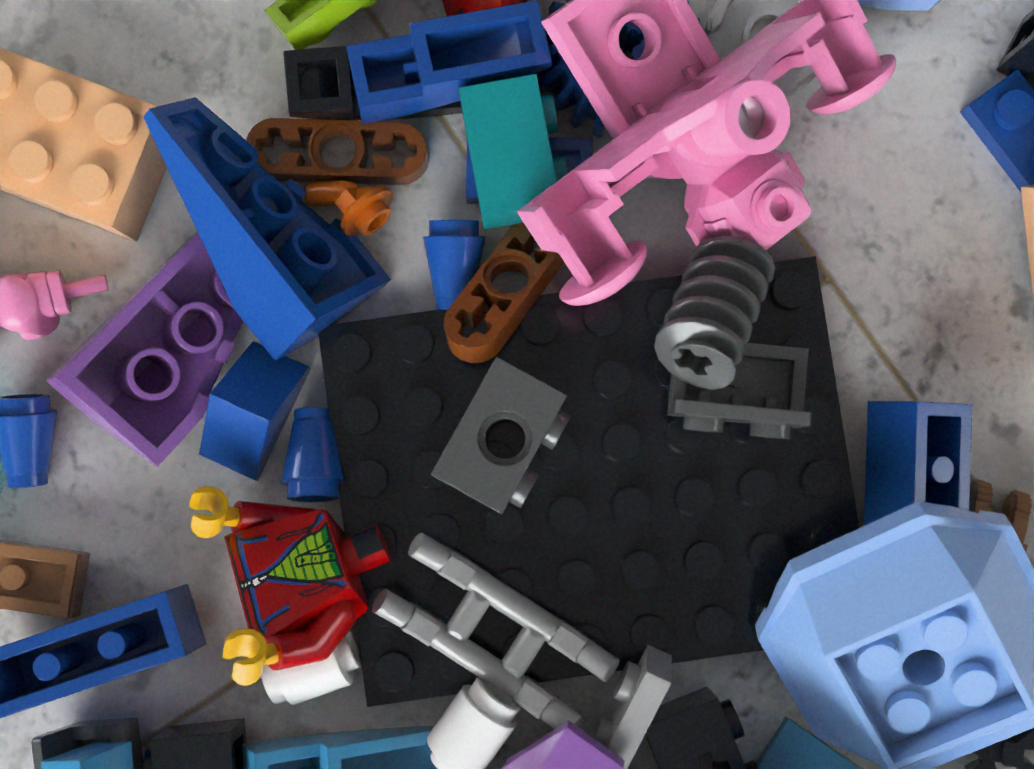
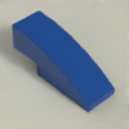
[346,0,552,125]

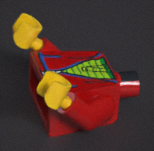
[189,486,392,686]

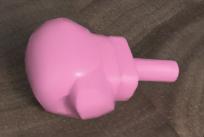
[0,270,109,340]

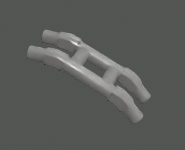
[372,532,619,729]

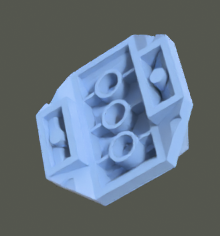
[755,501,1034,769]

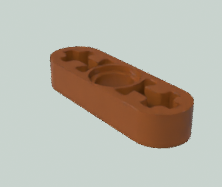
[246,118,429,185]
[444,223,565,363]

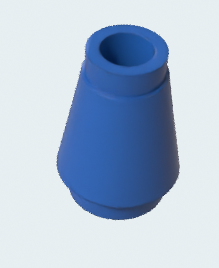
[423,220,485,310]
[0,394,57,488]
[281,407,345,502]

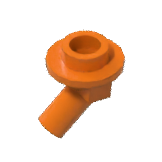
[305,180,393,236]

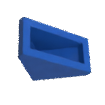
[199,341,311,481]

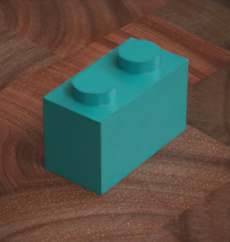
[458,74,568,230]

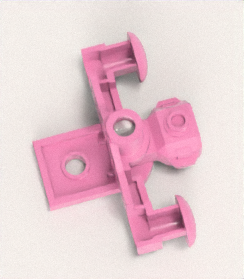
[516,0,896,306]

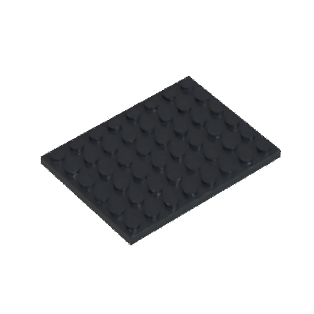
[318,256,859,707]

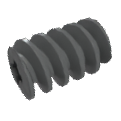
[654,236,775,390]

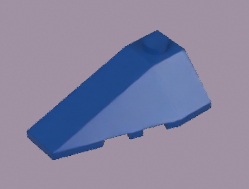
[143,97,391,361]

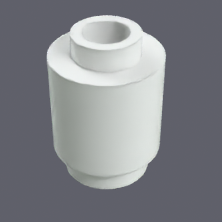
[261,631,361,705]
[427,677,521,769]

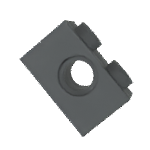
[431,357,571,514]

